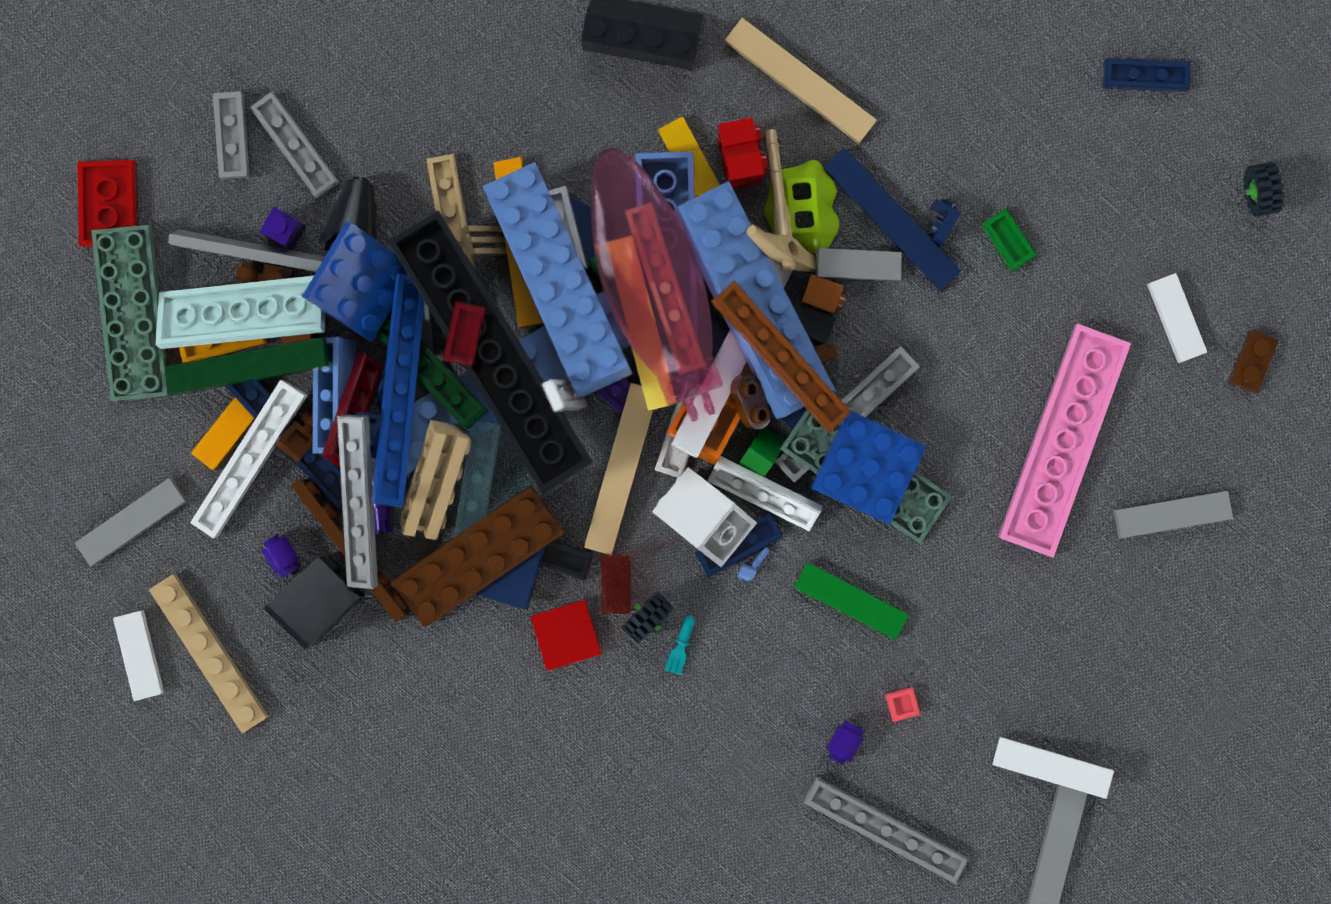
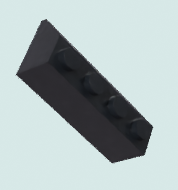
[581,0,703,71]

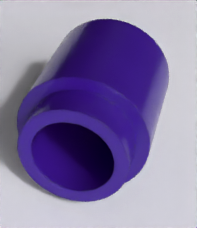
[261,534,301,579]
[826,720,865,765]

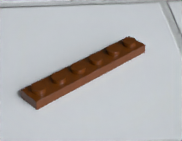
[290,479,409,622]

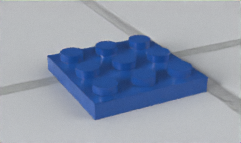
[302,221,408,341]
[811,410,927,525]

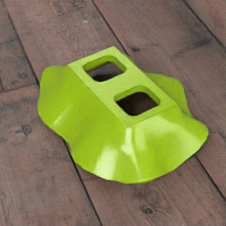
[764,160,839,254]

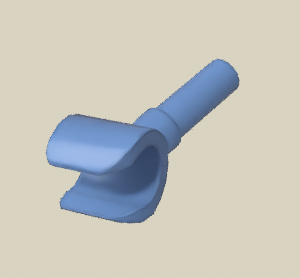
[737,547,770,582]

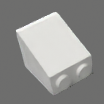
[652,467,757,567]

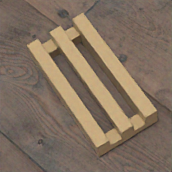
[461,225,507,256]

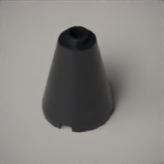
[319,176,377,252]

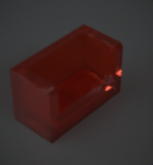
[601,555,631,614]

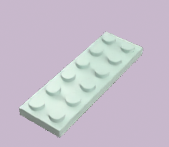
[155,276,325,349]

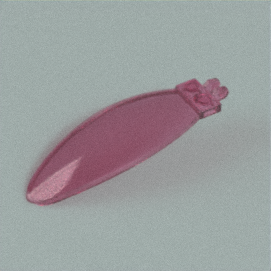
[591,148,723,422]

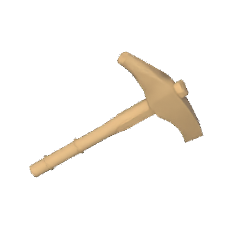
[747,129,816,272]

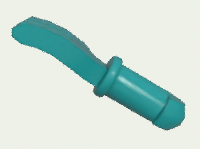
[665,615,696,676]

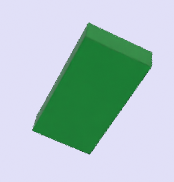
[981,208,1037,272]

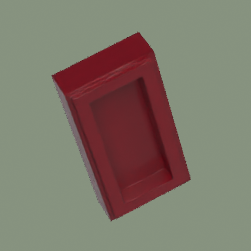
[443,301,486,367]

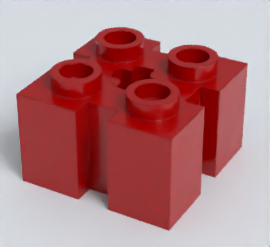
[717,117,768,190]

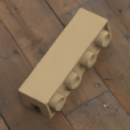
[399,420,471,540]

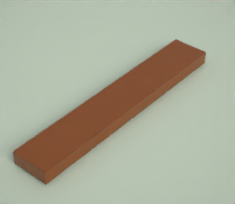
[711,280,851,433]

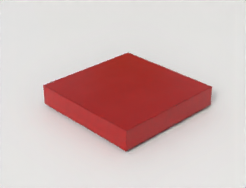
[530,599,602,671]

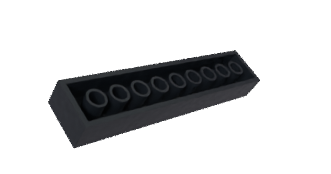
[388,211,594,493]

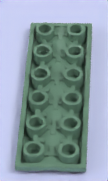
[91,225,169,401]
[780,409,952,544]

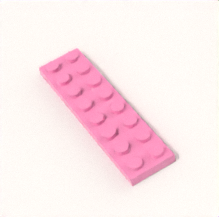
[997,323,1131,558]

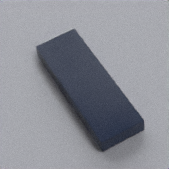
[1102,58,1191,92]
[695,512,783,577]

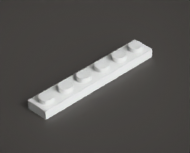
[190,379,308,539]

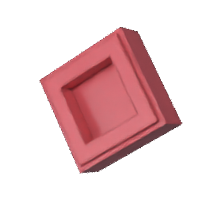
[884,686,921,722]

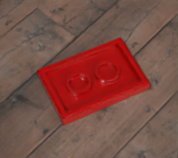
[77,160,138,248]

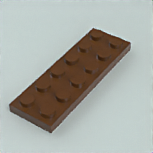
[390,485,565,628]

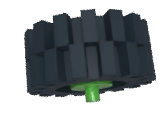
[1244,162,1285,217]
[621,591,674,644]

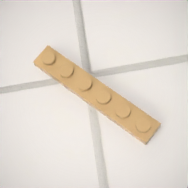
[149,574,269,734]

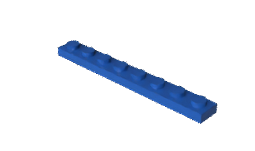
[371,273,425,507]

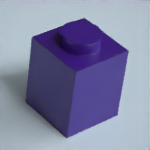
[259,207,305,250]

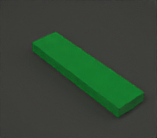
[794,562,909,640]

